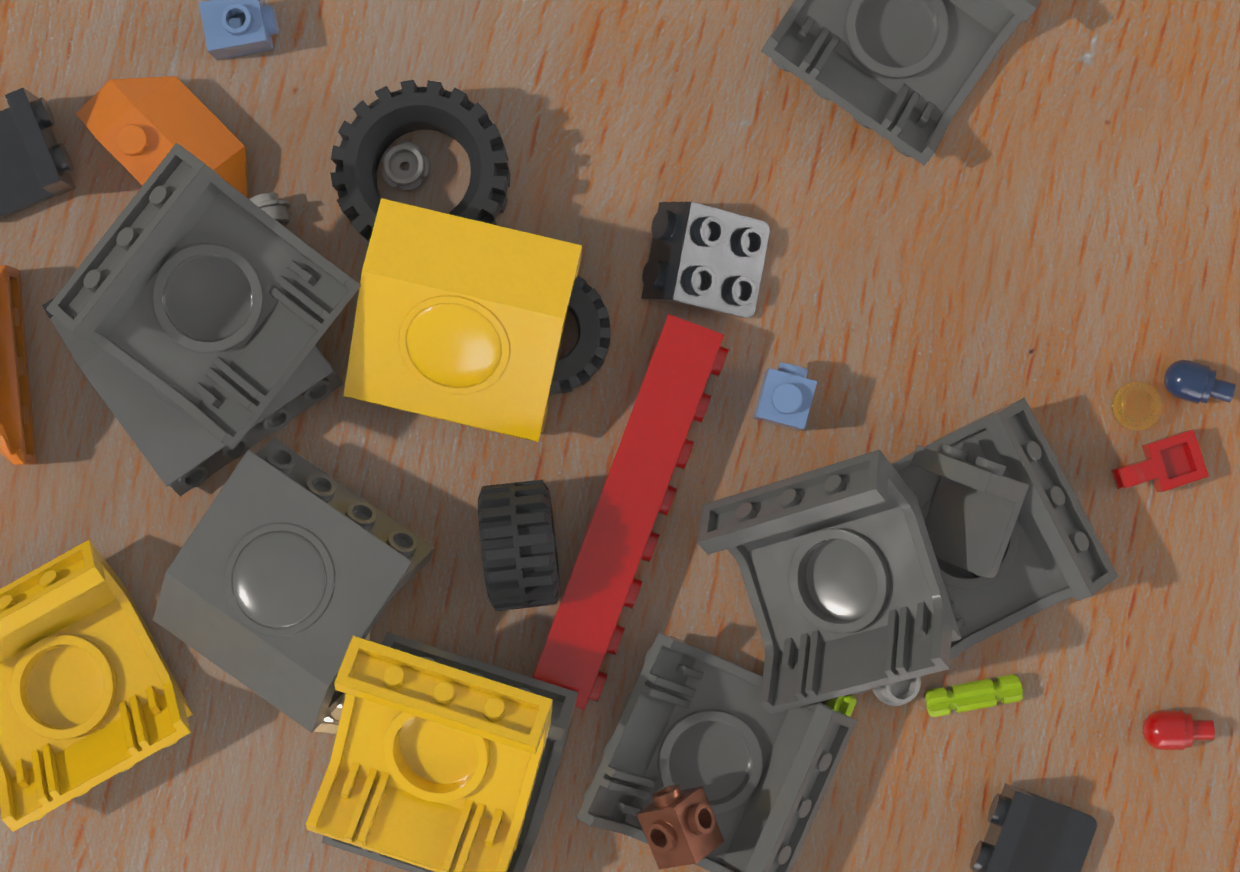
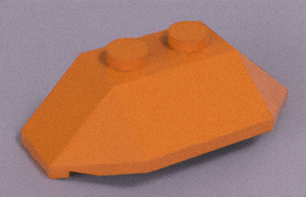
[75,76,248,198]
[0,265,37,465]

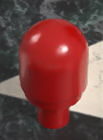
[1142,710,1215,750]

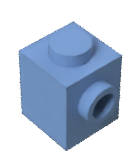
[199,0,279,61]
[752,362,817,431]

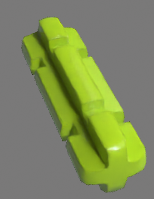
[925,674,1023,717]

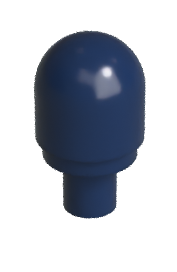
[1164,360,1236,404]

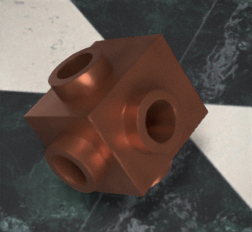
[637,784,725,869]

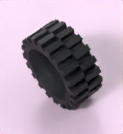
[330,80,511,242]

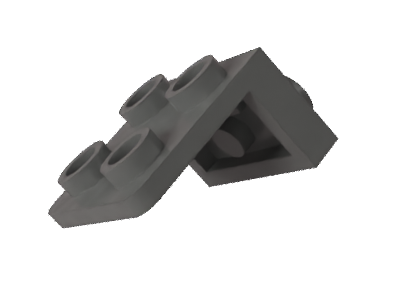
[911,442,1029,579]

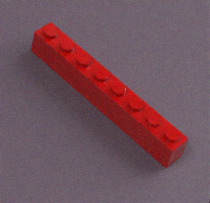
[532,314,729,710]

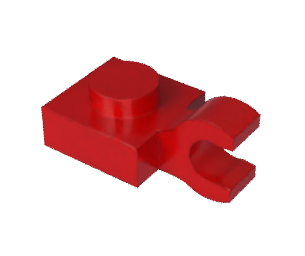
[1111,429,1209,492]

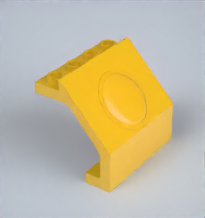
[343,198,582,442]
[0,540,193,832]
[306,636,553,872]

